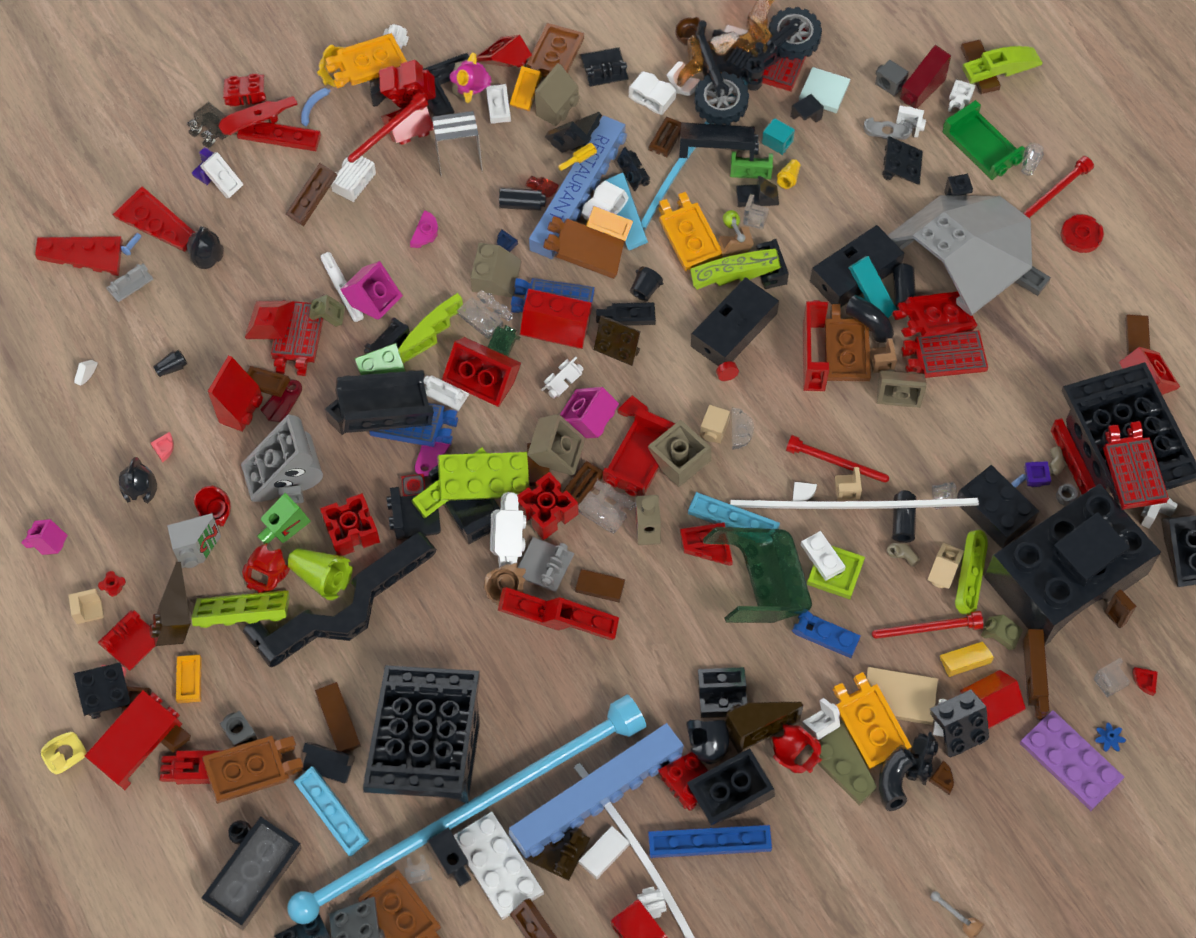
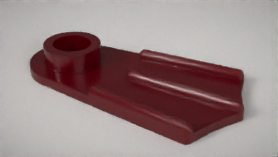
[260,380,302,422]

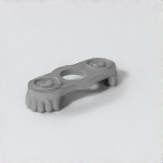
[864,117,913,139]

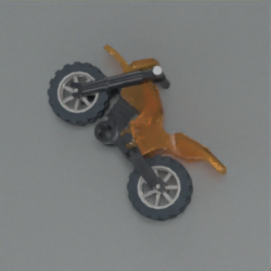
[677,0,822,125]

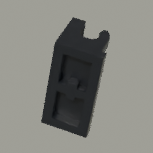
[756,239,789,289]
[364,317,410,354]

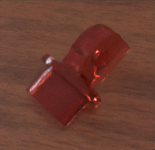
[525,175,559,198]

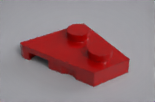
[680,522,733,566]

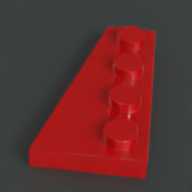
[112,186,195,252]
[35,236,123,276]

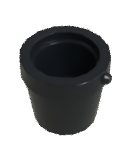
[630,266,664,301]

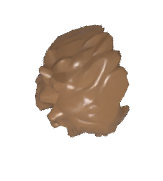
[484,563,526,606]

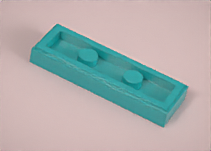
[849,256,897,318]

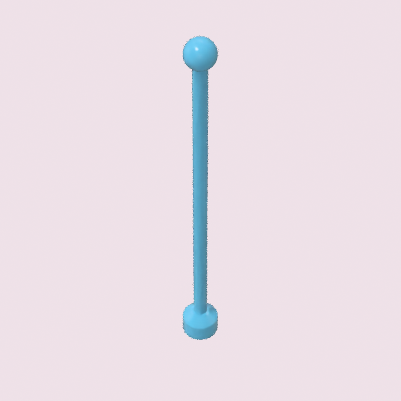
[287,694,646,924]

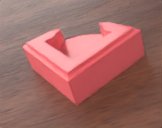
[150,432,174,462]

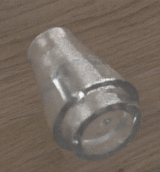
[1021,143,1044,175]

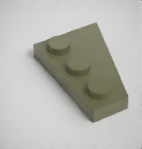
[808,721,877,805]

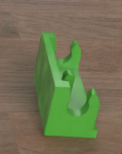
[730,151,773,179]

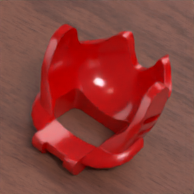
[242,543,290,593]
[772,725,822,773]

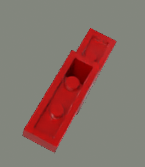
[497,587,619,640]

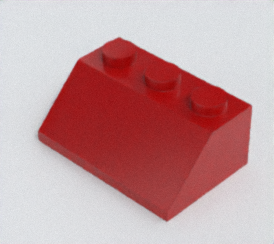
[520,288,592,349]
[442,337,521,407]

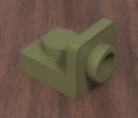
[309,295,345,327]

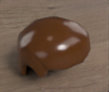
[675,17,701,46]

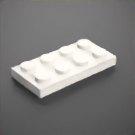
[454,812,544,920]

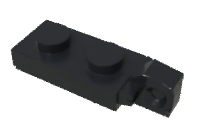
[596,302,656,326]

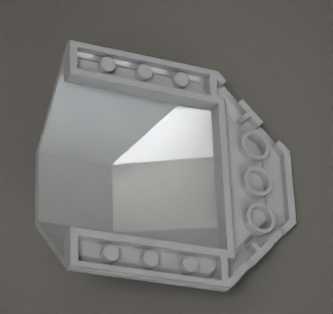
[888,195,1032,316]

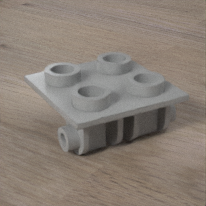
[518,537,574,592]

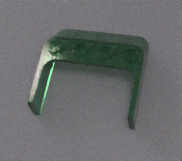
[703,527,812,623]

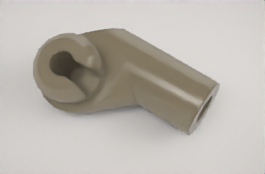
[1049,447,1065,477]
[887,543,921,567]

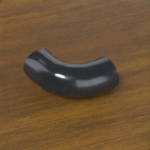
[846,295,894,343]
[878,744,916,811]

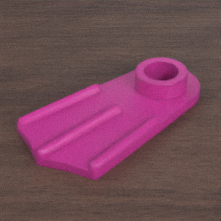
[415,442,450,477]

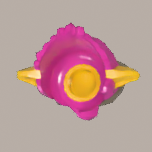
[450,52,492,103]

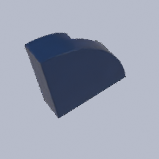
[497,229,518,252]

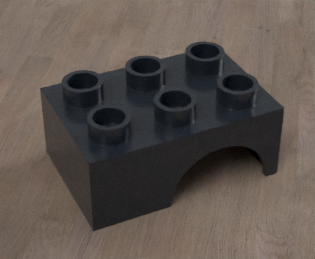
[984,483,1161,645]

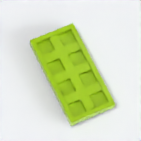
[437,452,529,501]
[191,590,290,628]

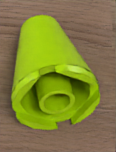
[287,548,352,600]

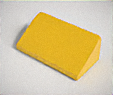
[939,641,994,677]

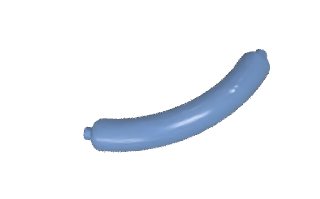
[301,88,331,127]

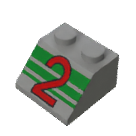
[167,513,221,568]

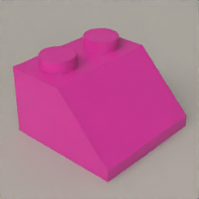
[340,261,403,320]
[560,387,619,438]

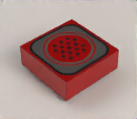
[401,474,425,496]

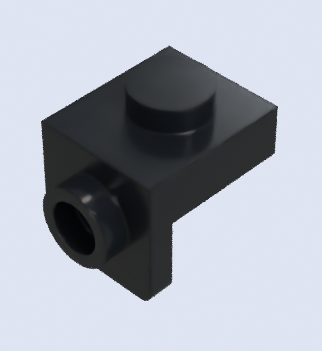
[944,174,973,196]

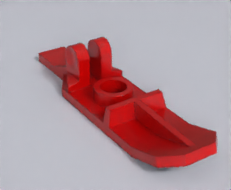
[219,96,298,135]

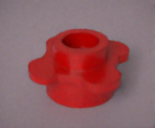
[98,571,126,597]

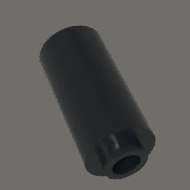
[499,188,546,211]
[893,263,916,310]
[892,490,917,543]

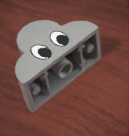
[241,415,323,502]

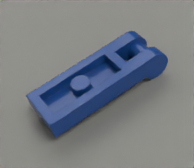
[792,610,861,658]

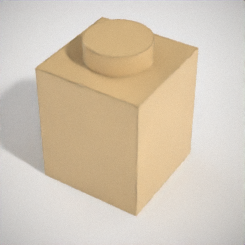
[700,405,730,444]

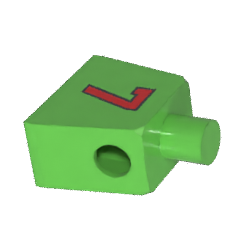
[257,492,311,544]

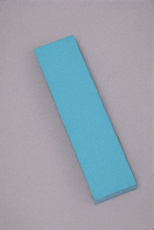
[604,173,648,251]
[688,492,780,545]
[294,766,370,856]

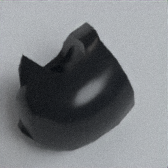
[686,719,729,765]

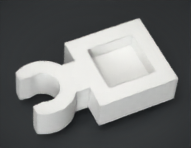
[948,80,976,112]

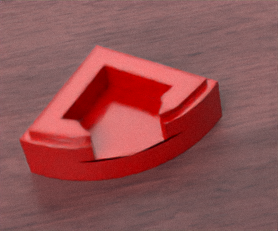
[618,395,649,417]
[1132,667,1158,696]

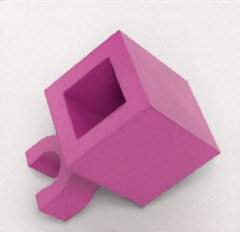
[21,519,68,555]

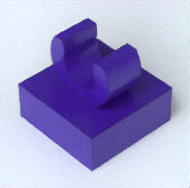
[1024,461,1051,487]

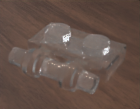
[457,290,513,339]
[578,480,635,534]

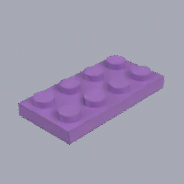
[1019,710,1125,811]

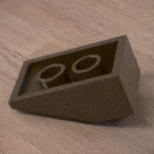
[150,561,191,646]
[725,702,804,753]

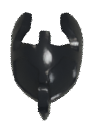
[187,226,224,269]
[119,457,157,504]

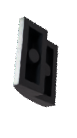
[698,667,747,718]

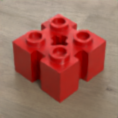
[379,59,436,108]
[517,472,579,540]
[320,493,380,556]

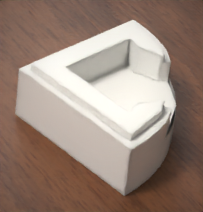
[74,360,98,386]
[793,482,817,501]

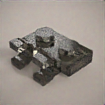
[187,102,229,149]

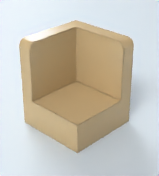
[835,467,862,501]
[68,589,104,624]

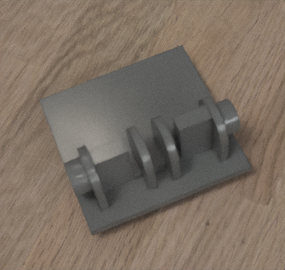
[329,897,385,938]

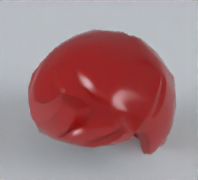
[194,485,231,527]

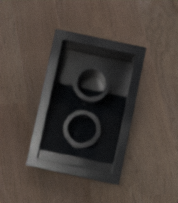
[1161,514,1196,587]
[687,748,775,825]

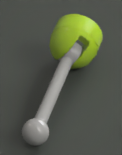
[723,210,746,242]

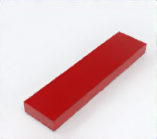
[237,122,321,151]
[1051,418,1096,495]

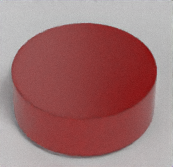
[716,361,739,381]

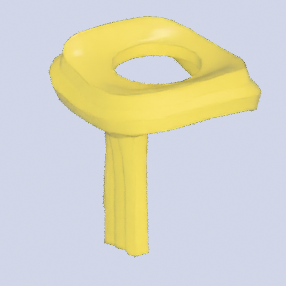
[41,732,87,774]

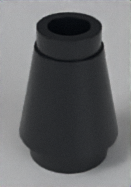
[153,349,188,377]

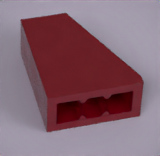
[900,45,952,109]

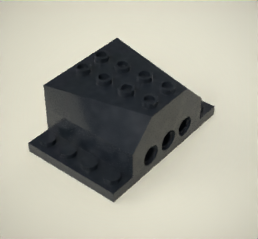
[1061,362,1196,504]
[363,665,480,804]

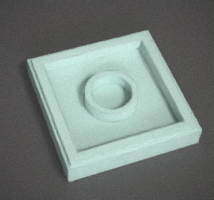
[799,67,850,113]

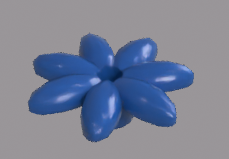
[1095,722,1126,752]

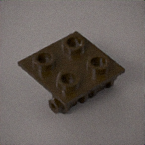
[594,315,641,366]
[525,827,591,881]

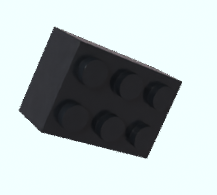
[956,464,1039,549]

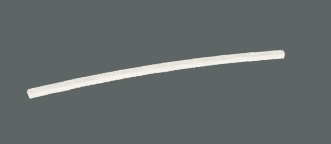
[730,498,979,509]
[574,763,695,938]

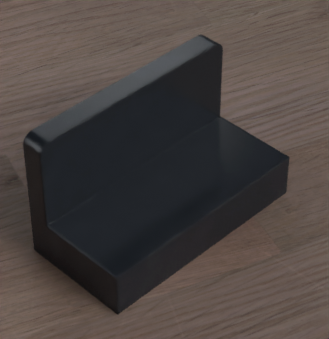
[302,742,355,783]

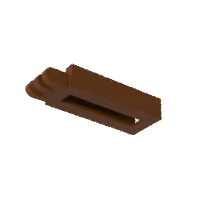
[1023,629,1049,720]

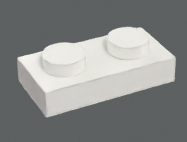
[486,84,511,124]
[200,152,244,198]
[801,531,845,581]

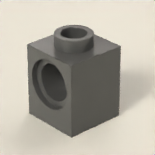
[875,59,909,97]
[220,710,258,747]

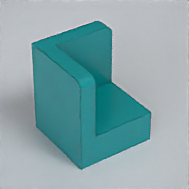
[762,119,795,155]

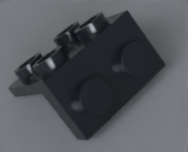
[545,112,602,153]
[387,487,441,540]
[930,690,989,758]

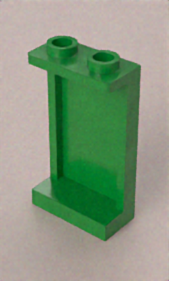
[942,100,1025,180]

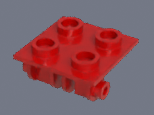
[223,73,266,107]
[97,610,155,671]
[659,752,708,811]

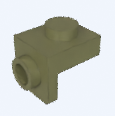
[981,614,1023,650]

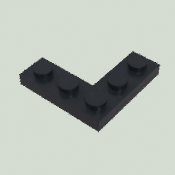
[423,53,469,117]

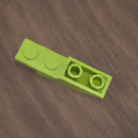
[962,46,1043,84]

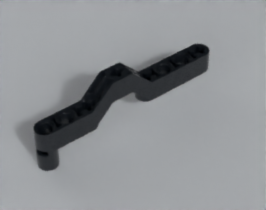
[243,532,437,667]

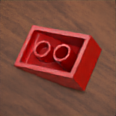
[208,355,263,432]

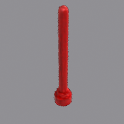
[348,92,428,163]
[1023,156,1094,218]
[786,435,889,483]
[871,611,983,639]

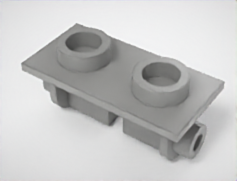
[106,264,153,302]

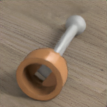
[930,891,985,938]

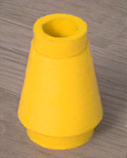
[777,159,801,189]

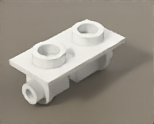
[541,357,584,399]
[424,375,469,411]

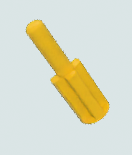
[558,143,597,171]

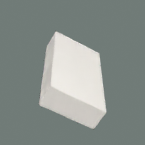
[579,826,630,880]

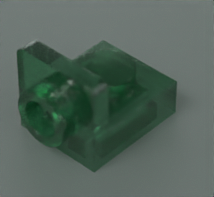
[488,325,521,356]

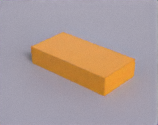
[509,66,542,112]
[586,205,633,241]
[176,655,202,703]

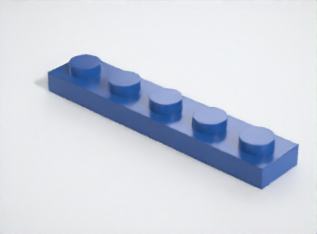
[648,825,772,858]

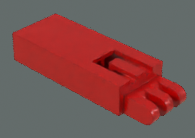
[159,750,223,784]

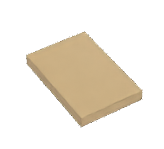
[866,667,938,725]

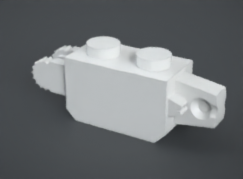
[490,492,526,568]

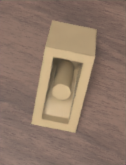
[928,543,964,589]

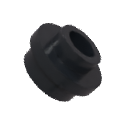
[228,820,252,844]

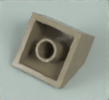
[535,63,580,126]
[471,243,521,297]
[877,370,927,408]
[527,414,586,475]
[648,420,712,487]

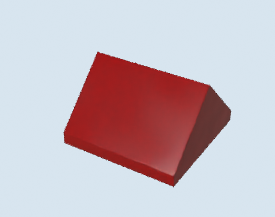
[960,669,1026,729]

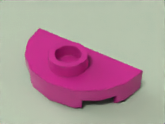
[410,210,438,248]

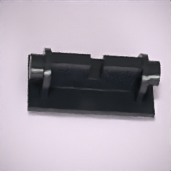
[617,147,650,191]
[906,732,938,785]

